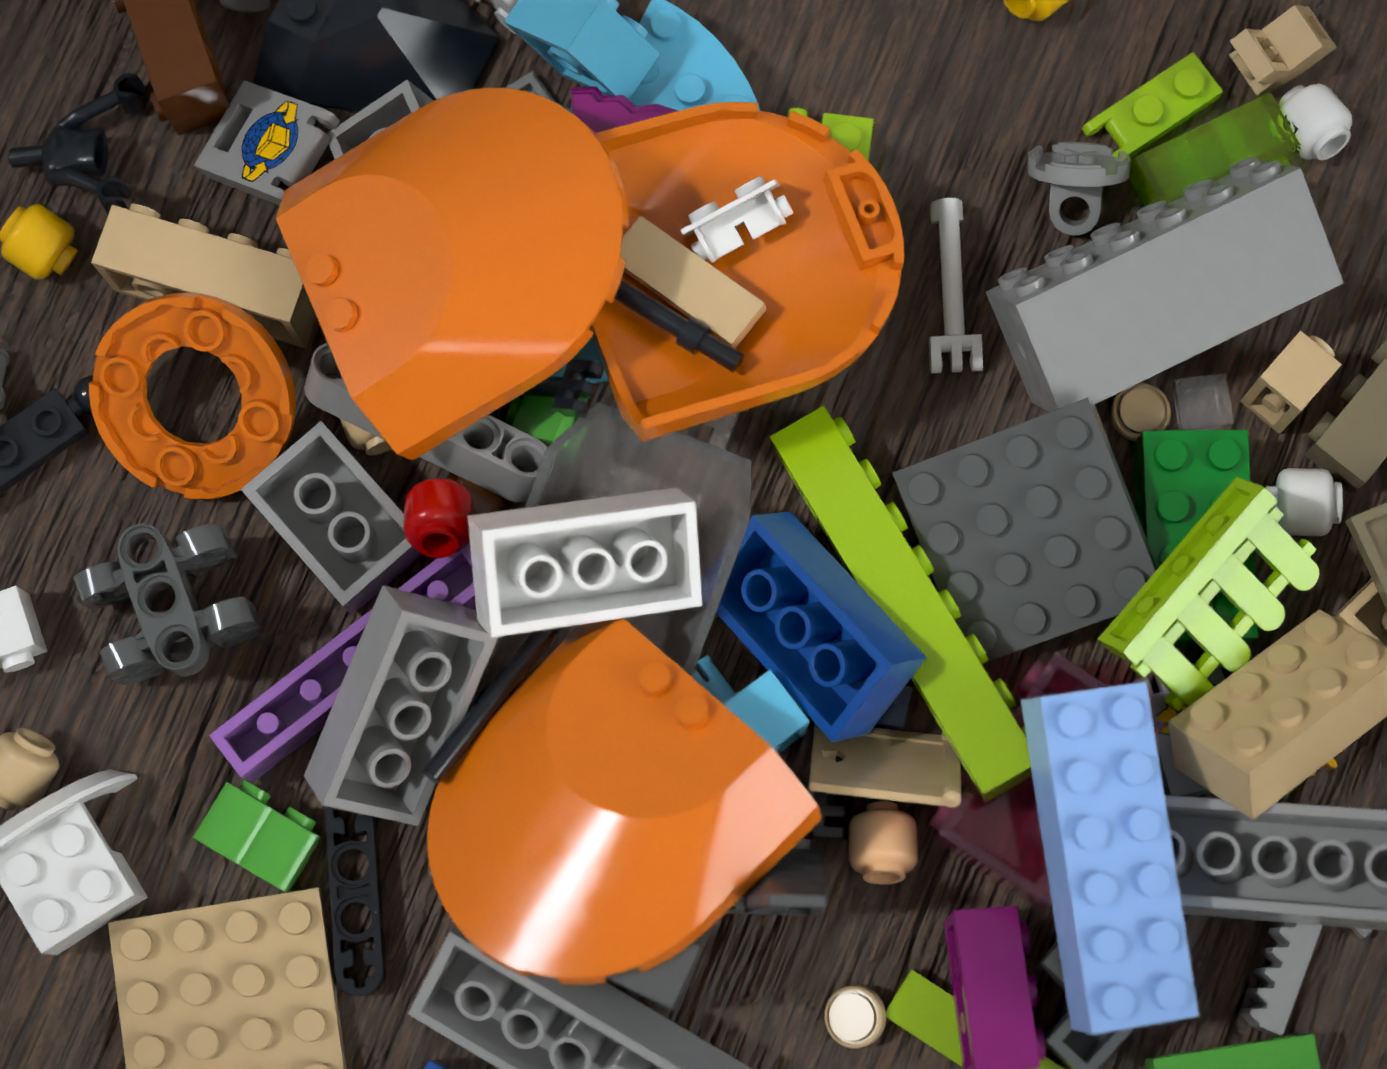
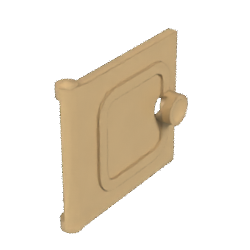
[809,723,961,808]

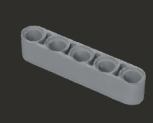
[304,343,551,502]

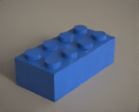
[701,511,927,742]

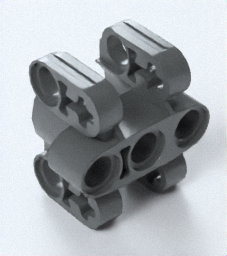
[74,523,264,685]

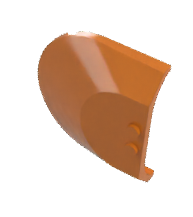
[275,88,629,460]
[589,102,904,442]
[427,618,822,985]

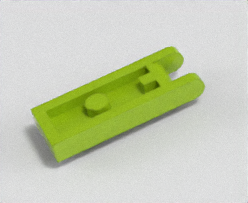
[1081,52,1223,158]

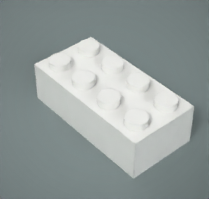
[468,487,702,638]

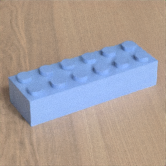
[1021,682,1199,1035]

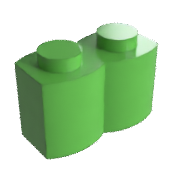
[193,780,322,893]

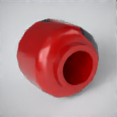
[403,478,474,558]

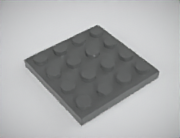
[893,396,1158,661]

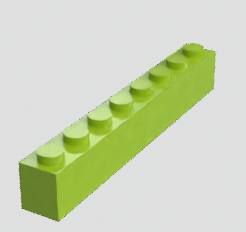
[769,405,1032,803]

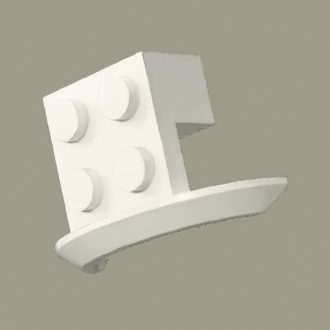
[0,769,148,955]

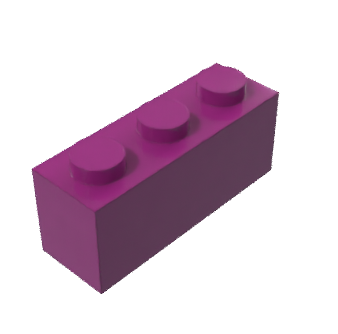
[943,906,1045,1069]

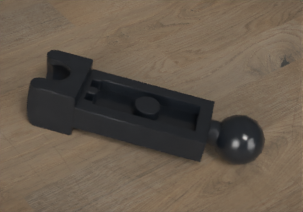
[0,375,93,498]

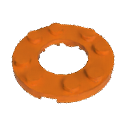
[89,293,296,499]

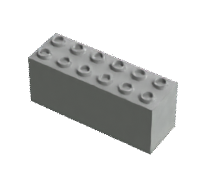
[986,156,1344,412]

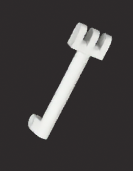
[928,198,983,374]

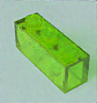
[1129,92,1300,206]

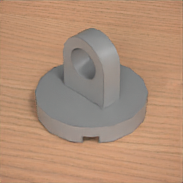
[1027,142,1131,236]

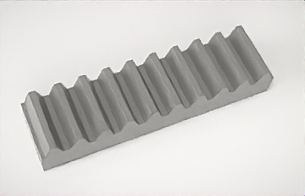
[1238,922,1322,1036]

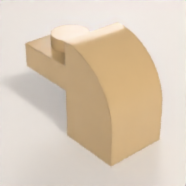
[1229,5,1337,96]

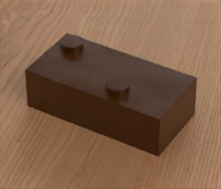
[113,0,231,136]

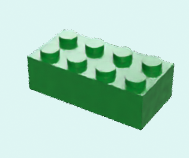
[1133,430,1258,648]

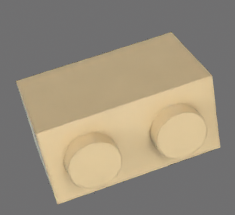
[1240,331,1342,434]

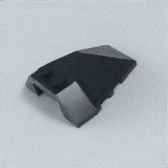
[253,0,500,113]

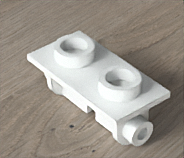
[681,176,794,263]

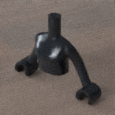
[8,73,147,214]

